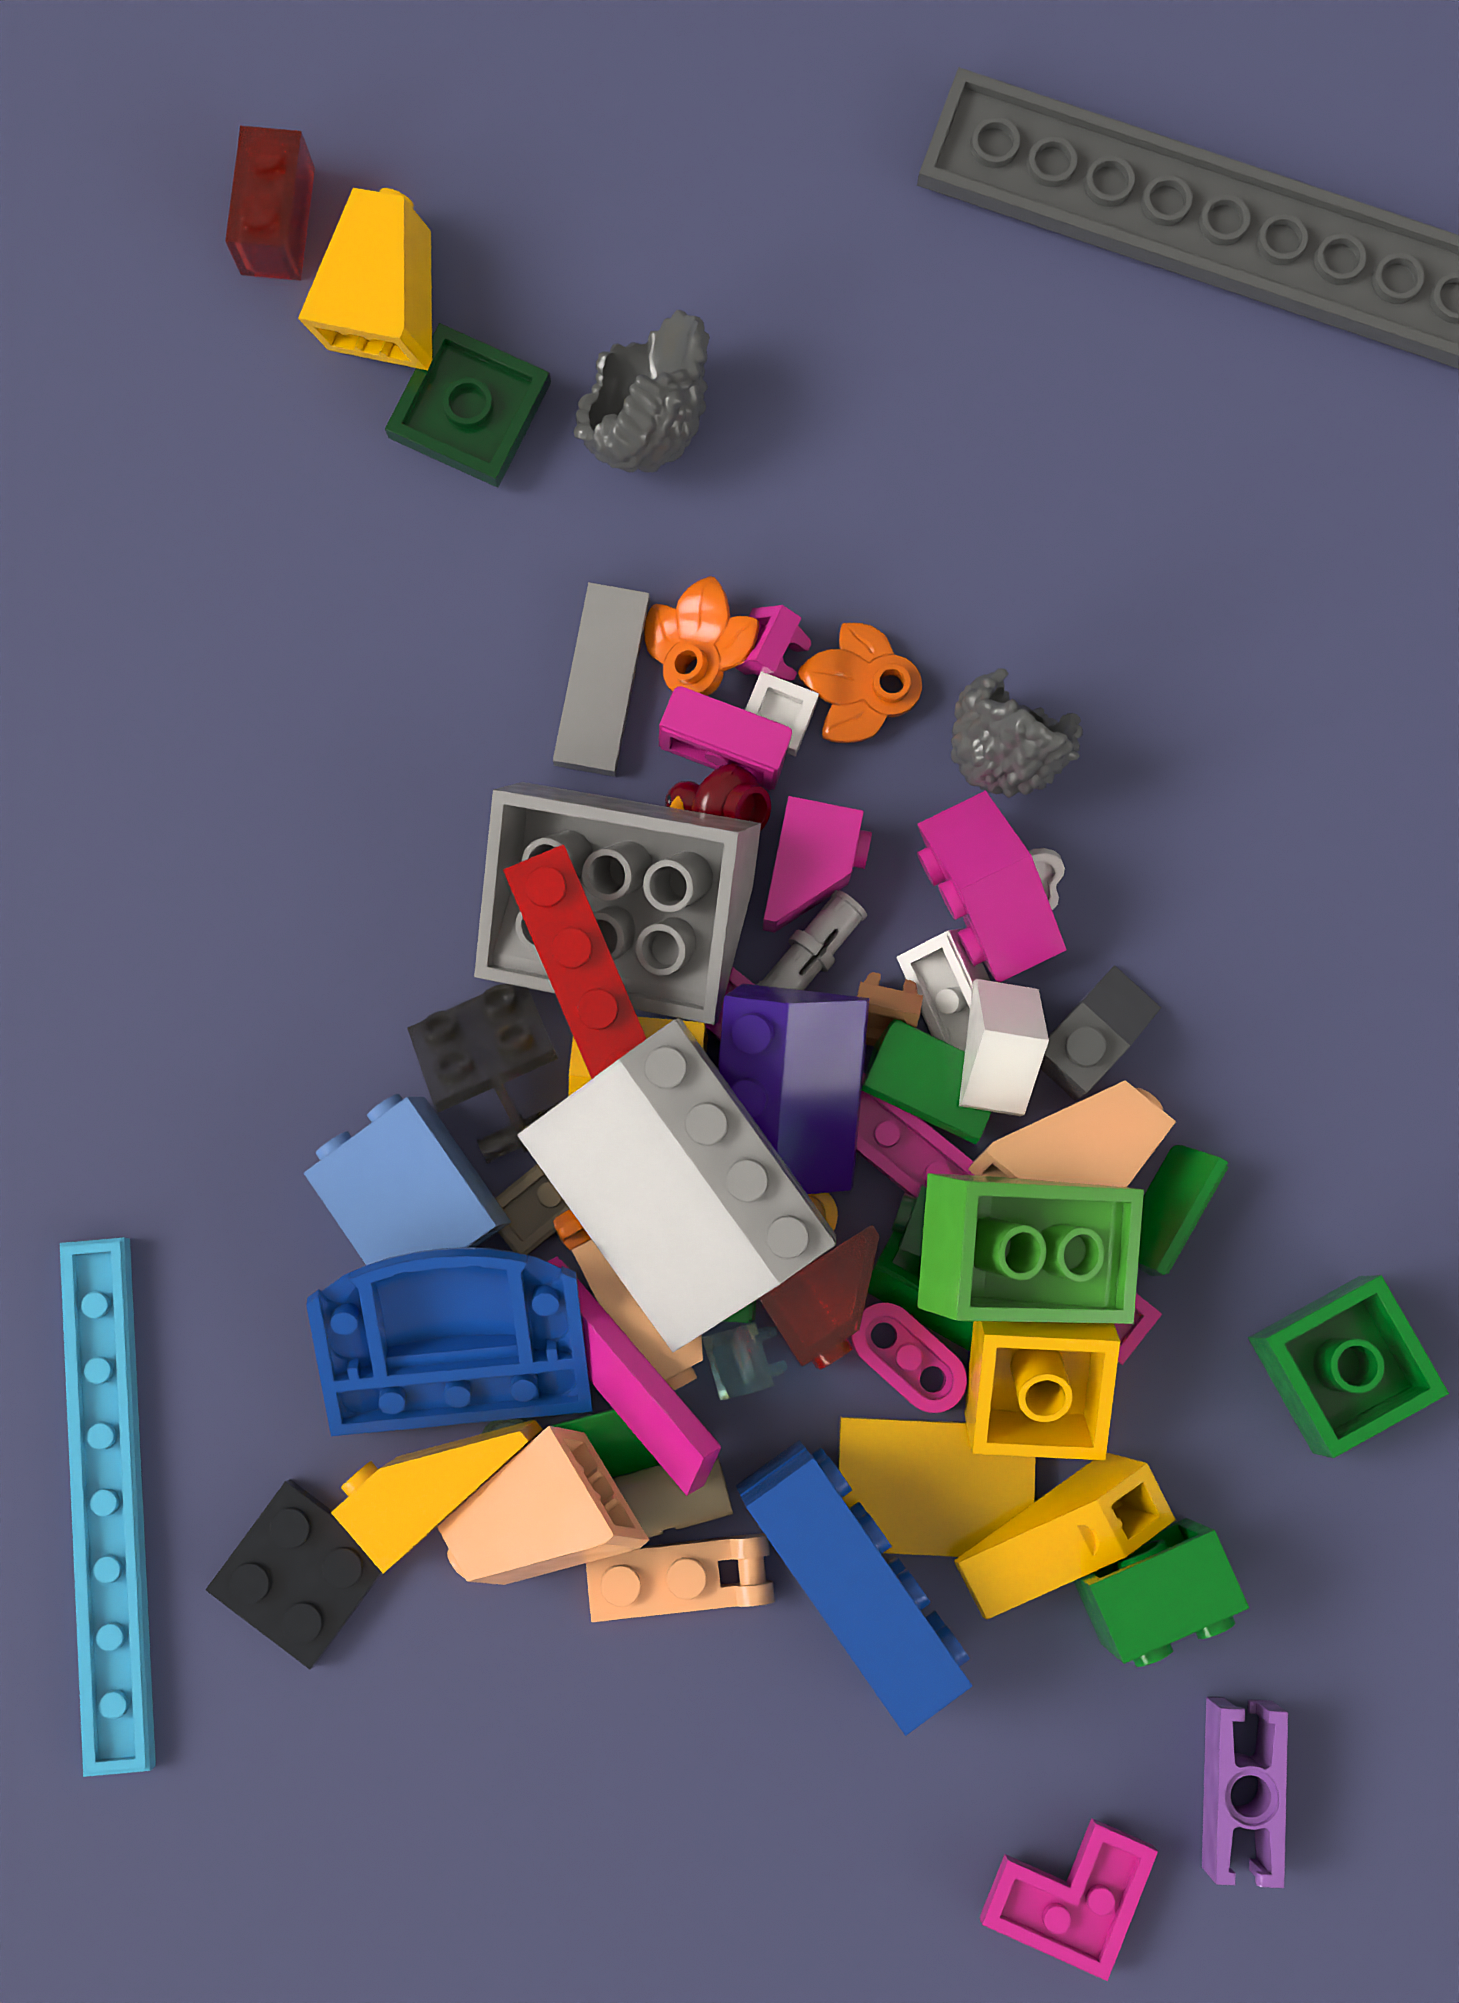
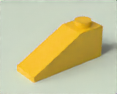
[331,1420,543,1574]

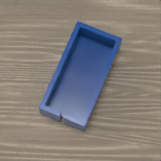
[736,1440,972,1736]

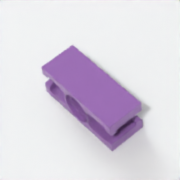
[1202,1697,1288,1888]

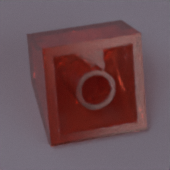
[757,1225,880,1370]

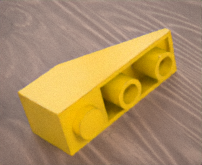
[954,1452,1176,1620]

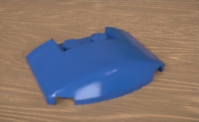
[306,1247,593,1437]

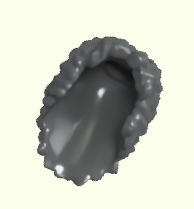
[573,310,710,473]
[951,668,1083,798]

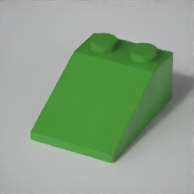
[917,1173,1144,1324]

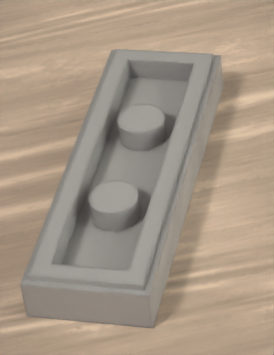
[553,582,650,777]

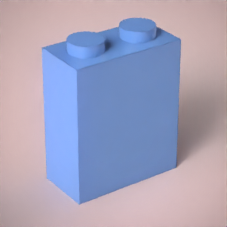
[304,1094,511,1265]

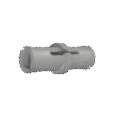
[757,890,867,990]

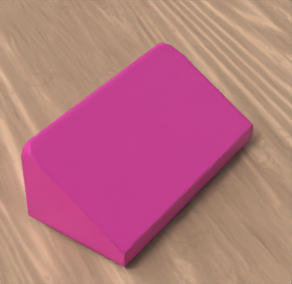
[659,686,792,790]

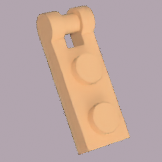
[586,1534,775,1622]

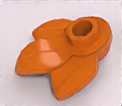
[644,576,759,696]
[798,623,922,743]

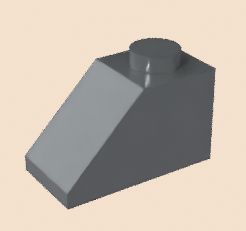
[1040,965,1161,1100]

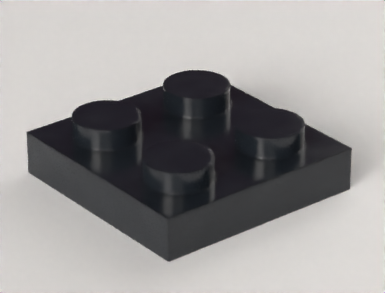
[205,1479,382,1669]

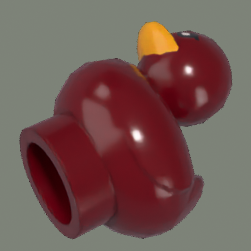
[665,763,771,831]

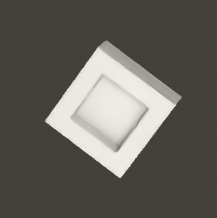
[745,671,819,757]

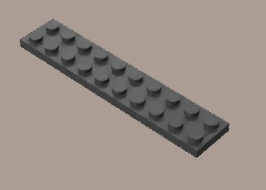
[917,67,1459,369]

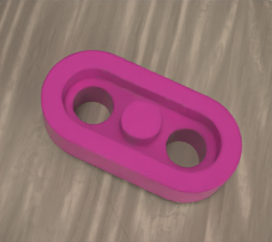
[851,1303,967,1413]

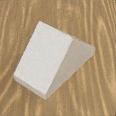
[959,979,1049,1116]

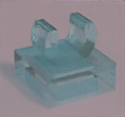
[702,1322,787,1400]

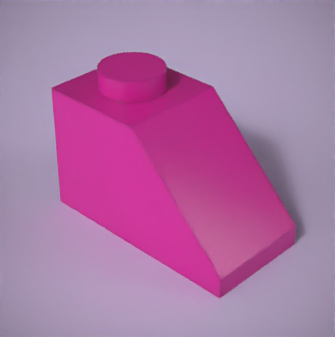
[763,796,872,933]

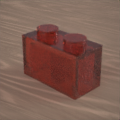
[225,125,315,281]

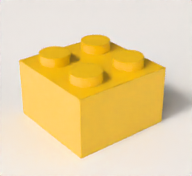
[964,1321,1120,1460]

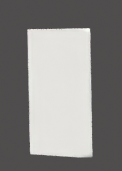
[896,928,990,1051]

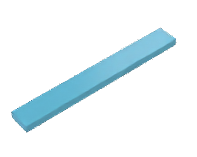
[60,1237,156,1777]

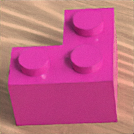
[917,790,1067,983]

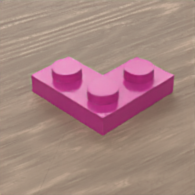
[979,1818,1158,1981]

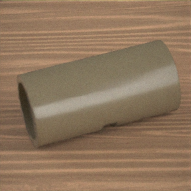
[612,1456,733,1538]

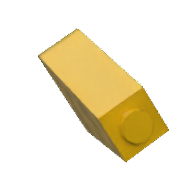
[298,188,432,371]

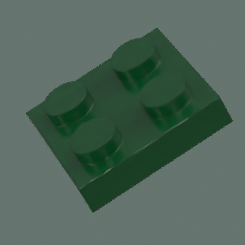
[385,323,551,488]

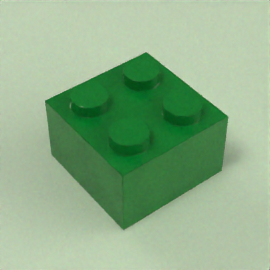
[1248,1275,1449,1458]
[1074,1518,1249,1667]

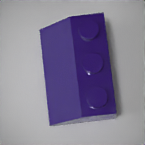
[719,983,869,1195]

